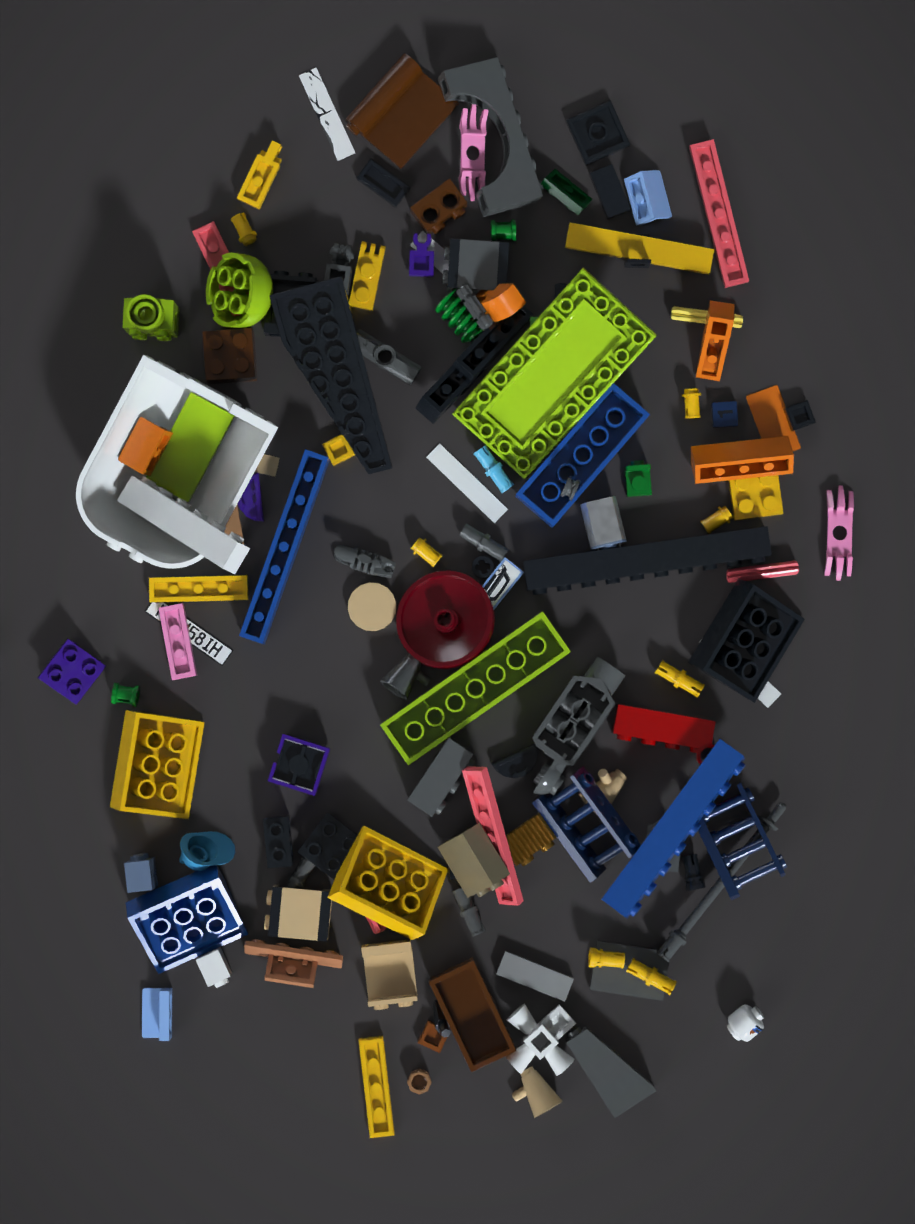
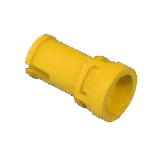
[588,947,625,969]

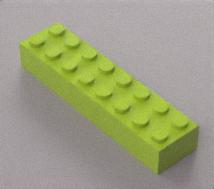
[380,611,571,765]

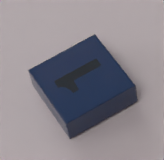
[711,401,738,428]

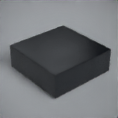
[783,400,816,432]

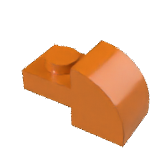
[476,283,527,322]

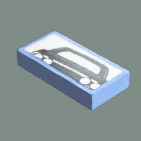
[482,557,524,609]

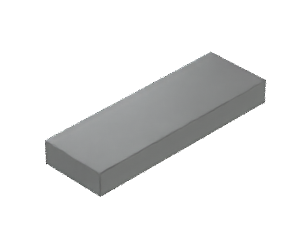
[496,950,574,1002]

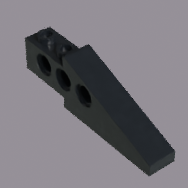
[415,306,533,424]

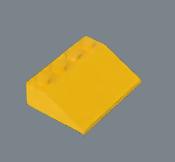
[110,710,205,819]
[327,826,448,940]

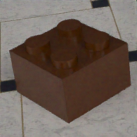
[202,328,257,384]

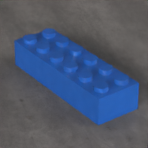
[515,383,650,528]

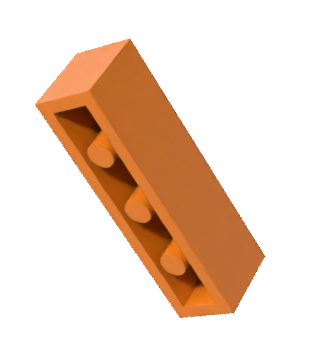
[691,436,794,484]

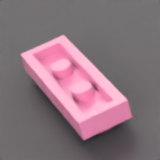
[158,603,197,680]

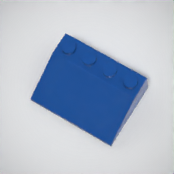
[126,865,248,974]

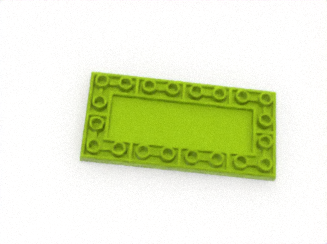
[452,267,657,480]

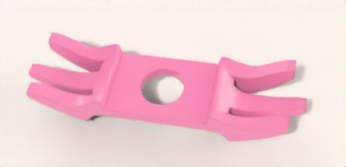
[458,104,488,201]
[824,485,854,581]

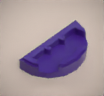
[238,473,264,522]

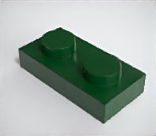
[541,169,592,215]

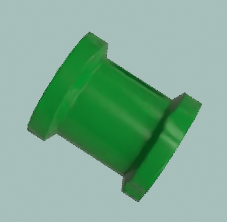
[490,219,516,241]
[111,683,140,707]

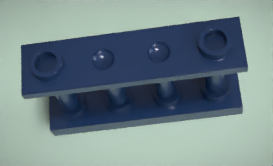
[532,766,641,883]
[698,783,787,900]

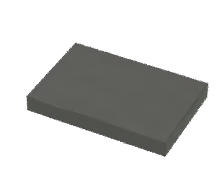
[590,940,669,1001]

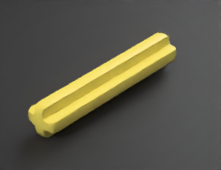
[670,306,743,328]

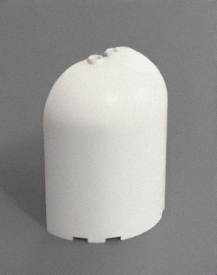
[76,355,278,569]

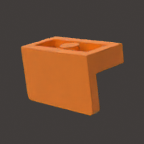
[118,417,173,476]

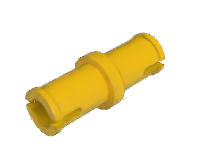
[655,660,705,698]
[626,958,677,995]

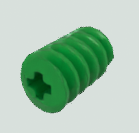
[435,289,485,343]

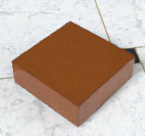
[418,1020,447,1053]

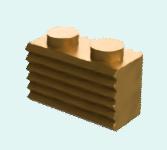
[506,813,556,866]

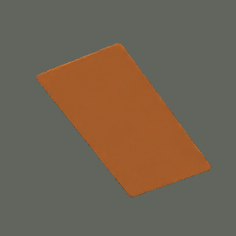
[746,385,801,451]

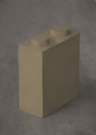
[438,822,510,898]

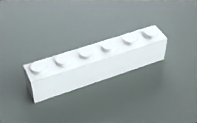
[117,475,250,574]

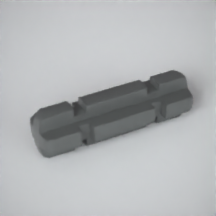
[456,285,493,330]

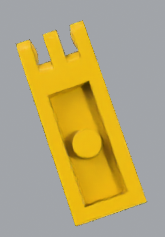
[349,241,386,311]

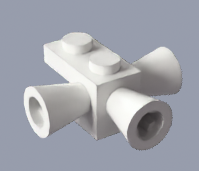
[505,1003,576,1076]

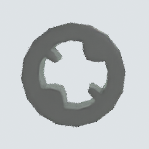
[560,476,581,501]

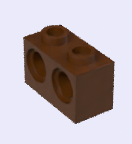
[410,178,467,234]

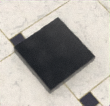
[566,100,630,166]

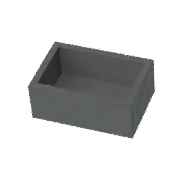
[407,737,475,817]

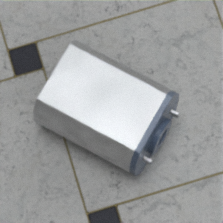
[580,496,627,550]

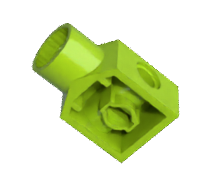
[123,294,179,341]

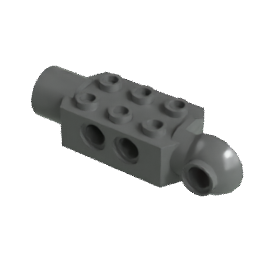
[532,657,625,796]

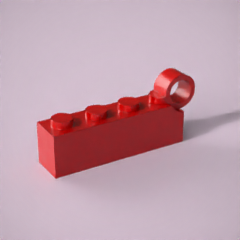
[612,704,716,765]

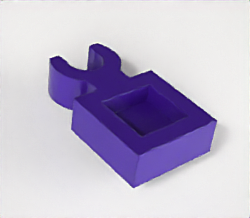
[409,233,434,277]

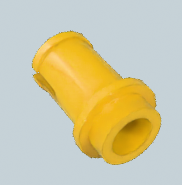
[231,212,257,246]
[682,388,701,419]
[700,506,733,534]
[410,537,442,567]

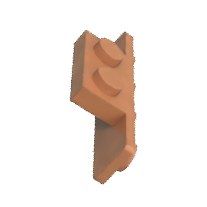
[244,939,343,988]

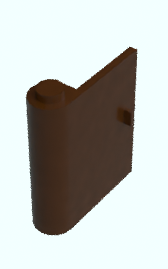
[346,53,459,169]

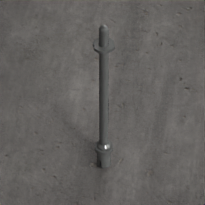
[656,802,786,962]

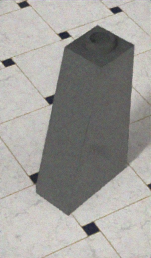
[565,1026,656,1118]

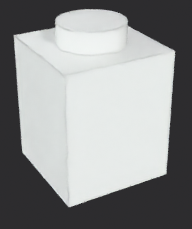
[196,947,233,988]

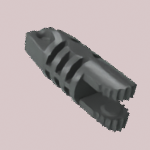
[334,545,396,578]

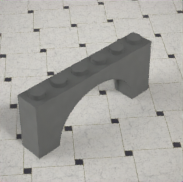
[438,57,544,217]

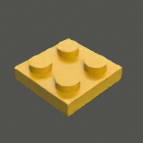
[728,475,784,521]

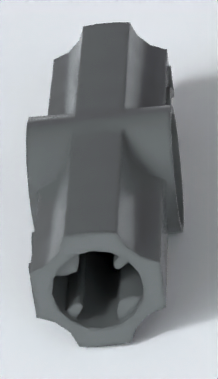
[357,329,422,385]

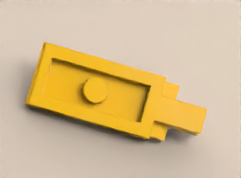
[237,140,282,210]

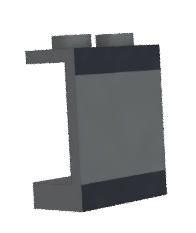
[442,238,509,292]

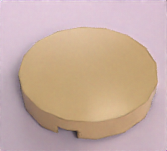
[348,582,397,631]

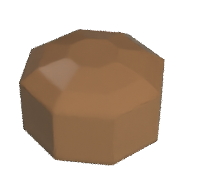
[407,1068,432,1095]

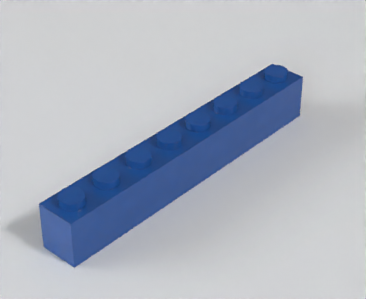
[239,449,330,645]
[601,739,746,919]

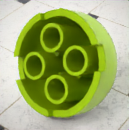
[206,252,273,328]

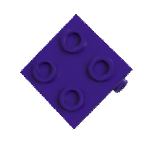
[37,639,106,705]

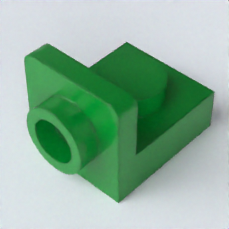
[624,460,652,497]

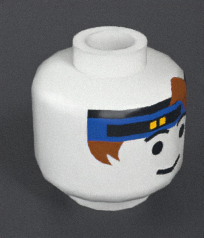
[727,1004,765,1042]

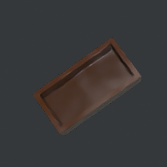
[429,957,516,1072]

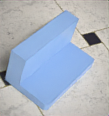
[624,170,672,226]
[142,988,172,1041]

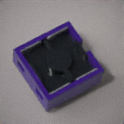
[268,734,331,796]

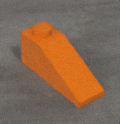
[696,300,734,381]

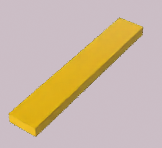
[565,223,714,275]

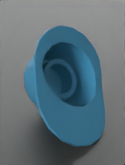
[179,831,235,871]

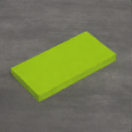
[146,392,235,503]

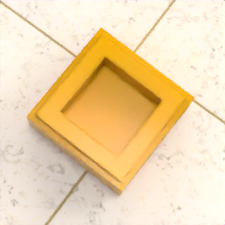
[322,434,355,466]

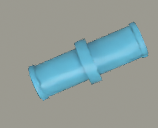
[474,445,514,493]

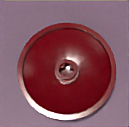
[396,571,495,669]

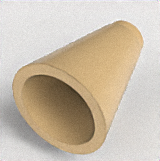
[579,769,627,815]
[512,1066,563,1118]

